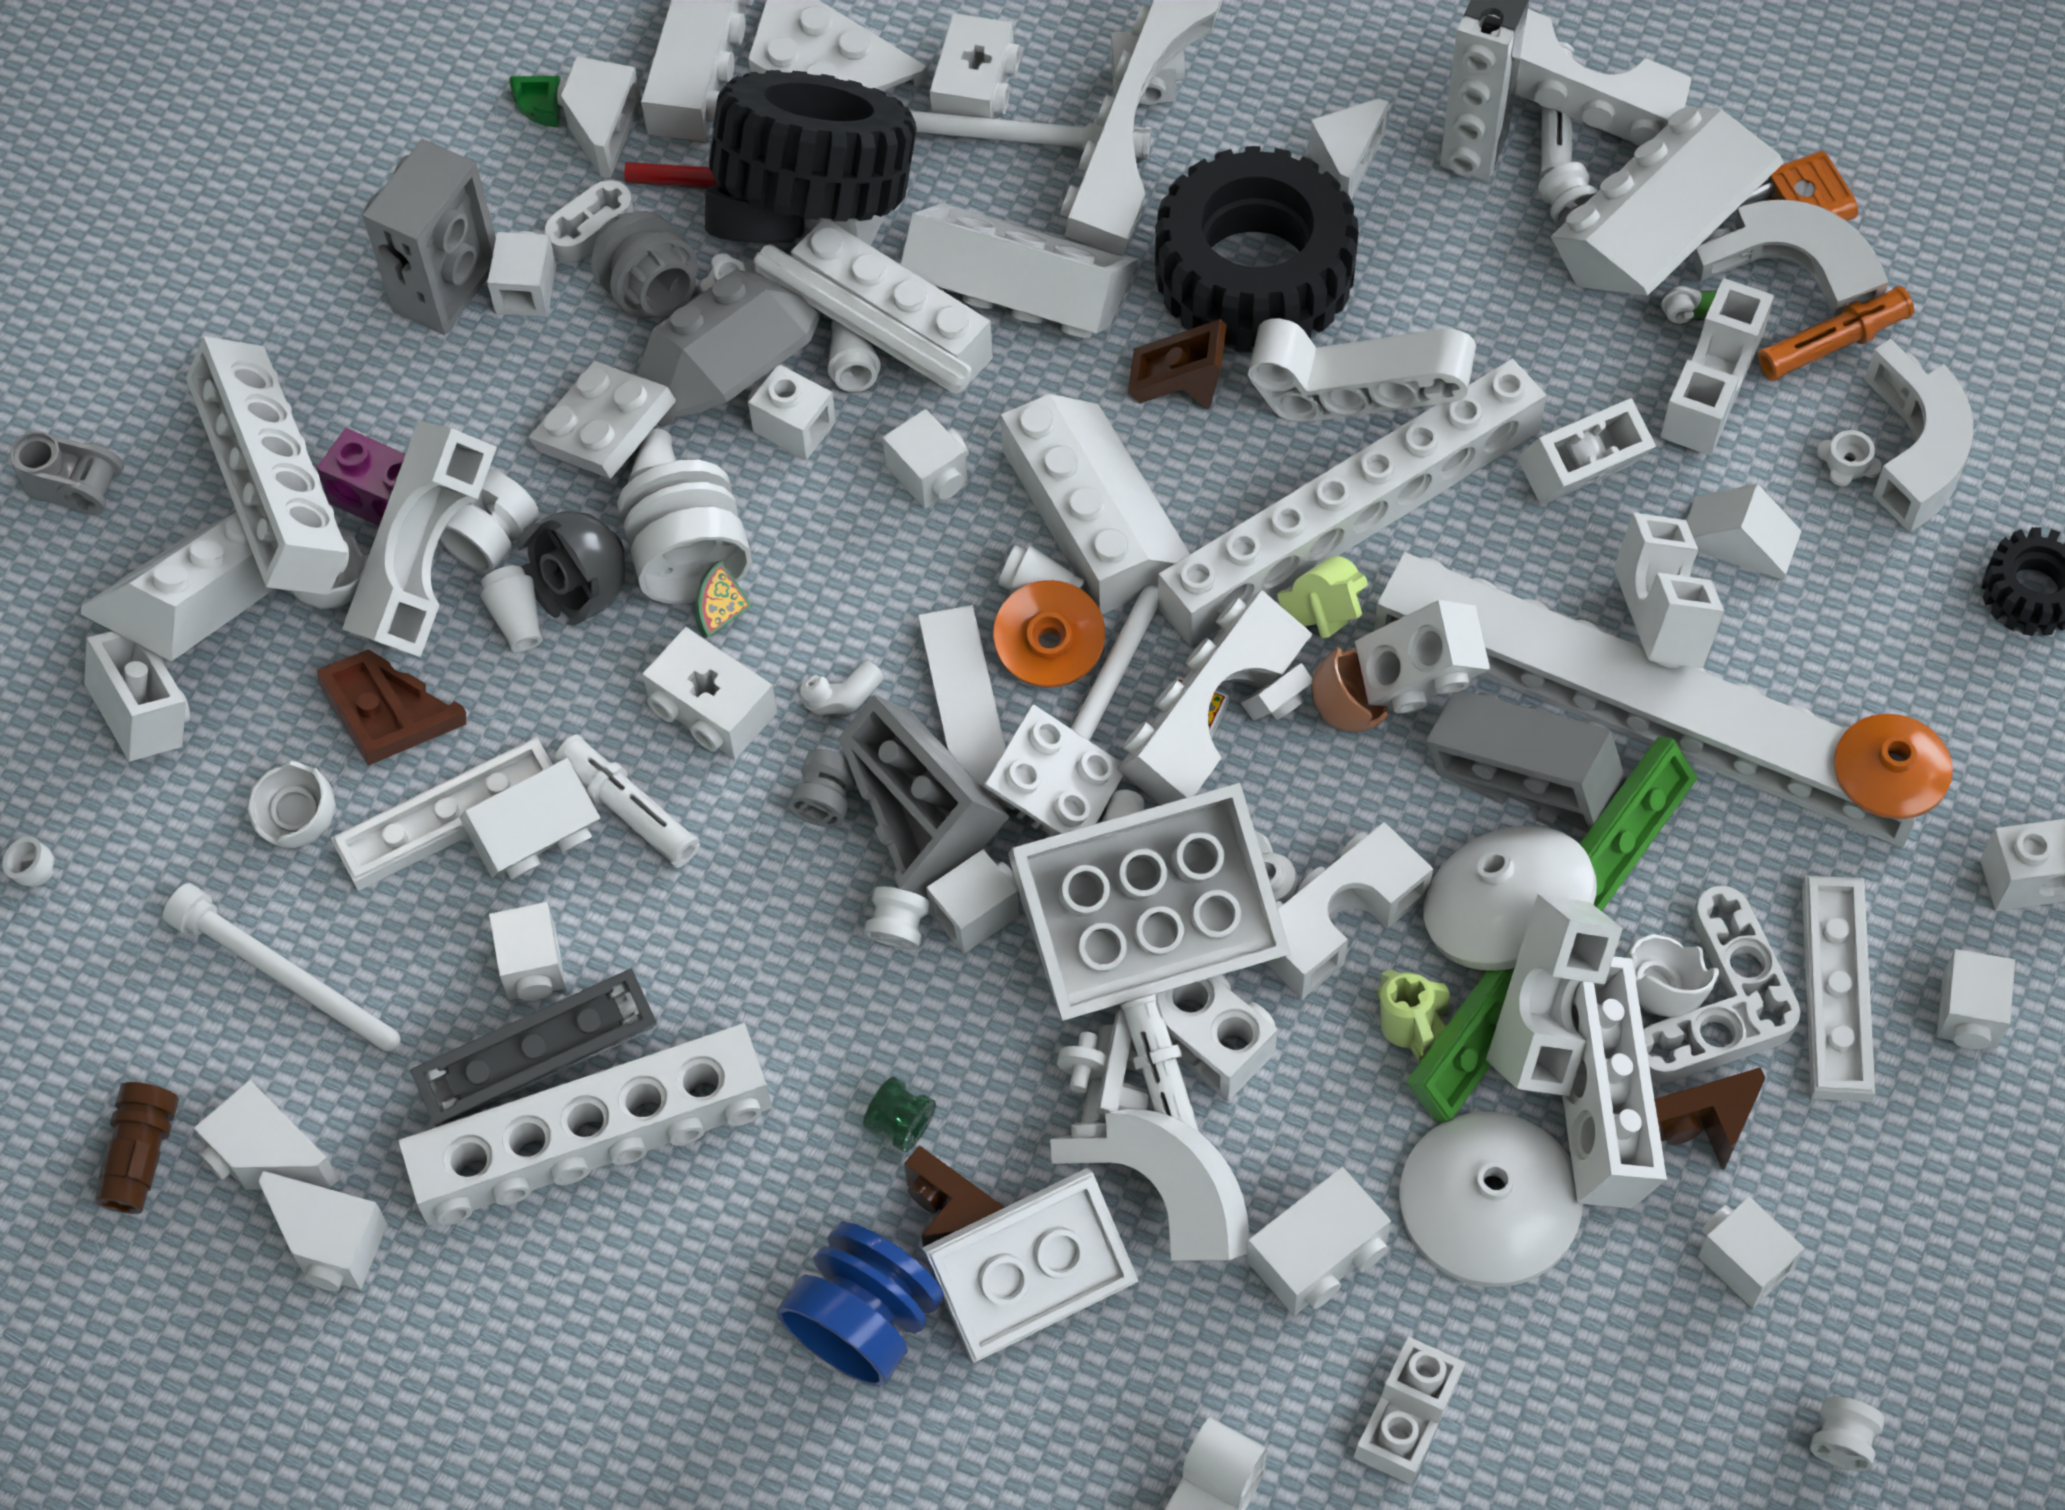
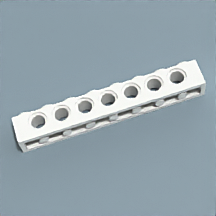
[1158,358,1547,647]

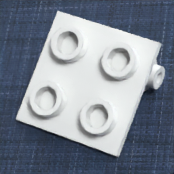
[981,704,1124,836]

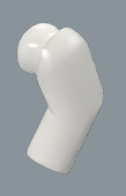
[800,660,884,716]

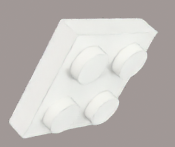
[529,361,676,479]

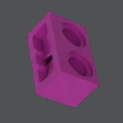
[316,428,406,526]

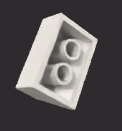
[81,512,276,662]

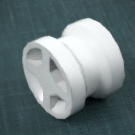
[1538,162,1598,227]
[863,886,931,949]
[1810,1396,1885,1471]

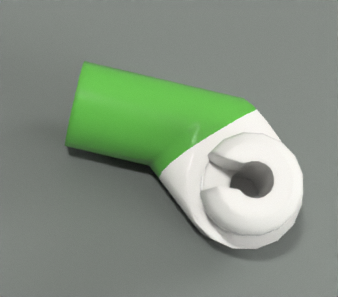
[1661,285,1717,324]

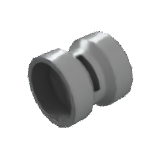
[788,749,856,827]

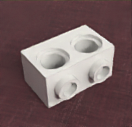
[1355,600,1490,714]
[1157,975,1278,1101]

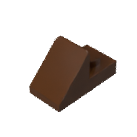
[1128,319,1227,409]
[1654,1067,1765,1170]
[904,1145,1005,1247]

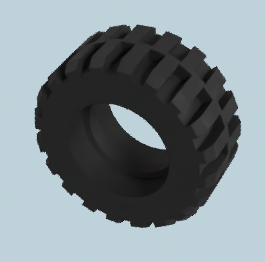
[709,70,917,222]
[1155,146,1359,353]

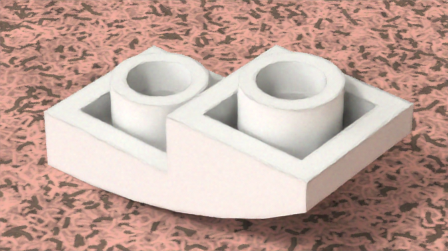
[1354,1336,1466,1485]

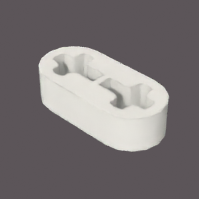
[545,180,634,262]

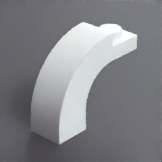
[1693,200,1889,317]
[1864,339,1973,533]
[1050,1108,1249,1261]

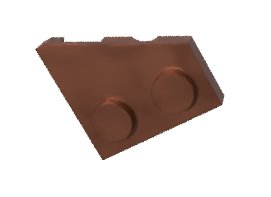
[317,649,466,766]

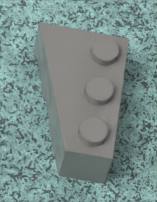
[1426,690,1626,833]
[838,695,1010,899]

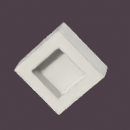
[1241,663,1312,721]

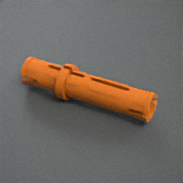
[1758,286,1915,381]

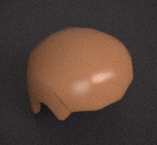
[1310,647,1388,733]

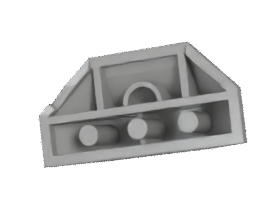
[636,269,823,427]

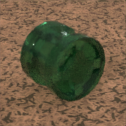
[863,1076,936,1152]

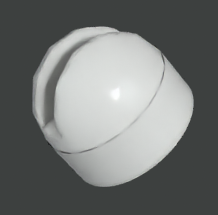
[2,837,55,887]

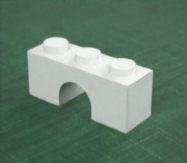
[1660,278,1775,456]
[1613,513,1724,668]
[1264,822,1433,999]
[1486,894,1623,1096]

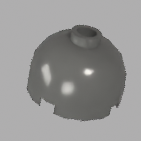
[519,511,625,626]

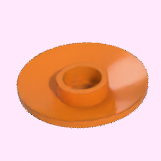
[993,580,1105,688]
[1834,714,1953,819]

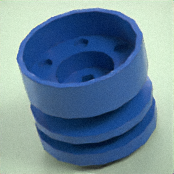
[776,1221,944,1387]

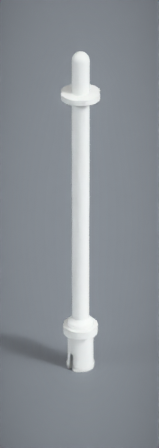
[911,111,1152,160]

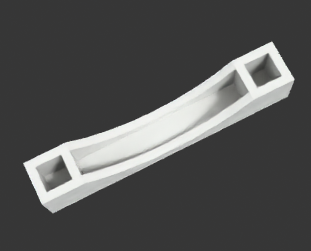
[1060,0,1223,255]

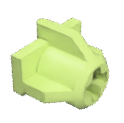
[1277,556,1368,639]
[1377,969,1450,1063]

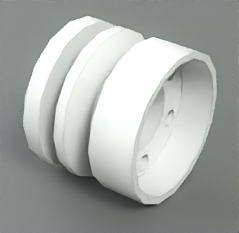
[617,460,752,604]

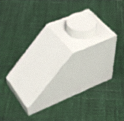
[557,56,641,179]
[194,1080,339,1190]
[258,1171,388,1291]

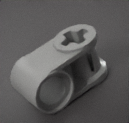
[9,431,124,515]

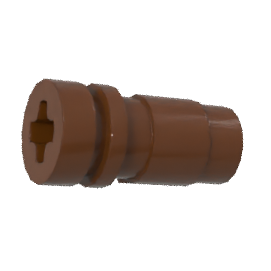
[94,1082,179,1214]

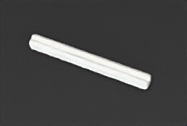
[754,244,972,394]

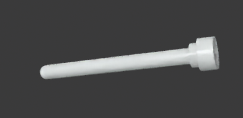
[1071,585,1159,741]
[163,883,400,1052]

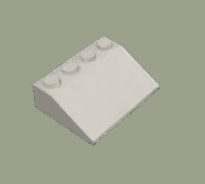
[1008,783,1291,1021]

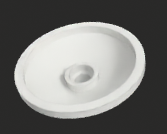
[1423,826,1597,971]
[1399,1112,1583,1287]

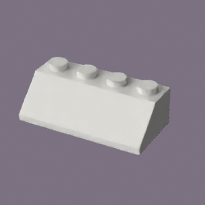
[1551,106,1784,295]
[901,203,1138,338]
[1000,394,1190,614]

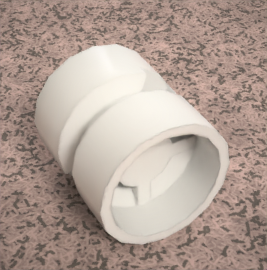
[439,469,539,573]

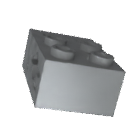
[362,139,496,335]

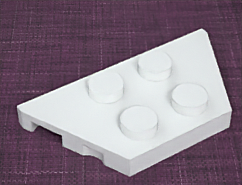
[748,0,928,93]

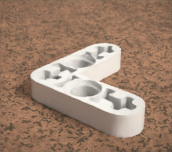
[1643,886,1801,1084]

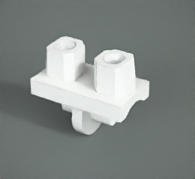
[1057,1009,1150,1123]

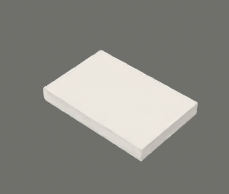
[921,1168,1139,1363]

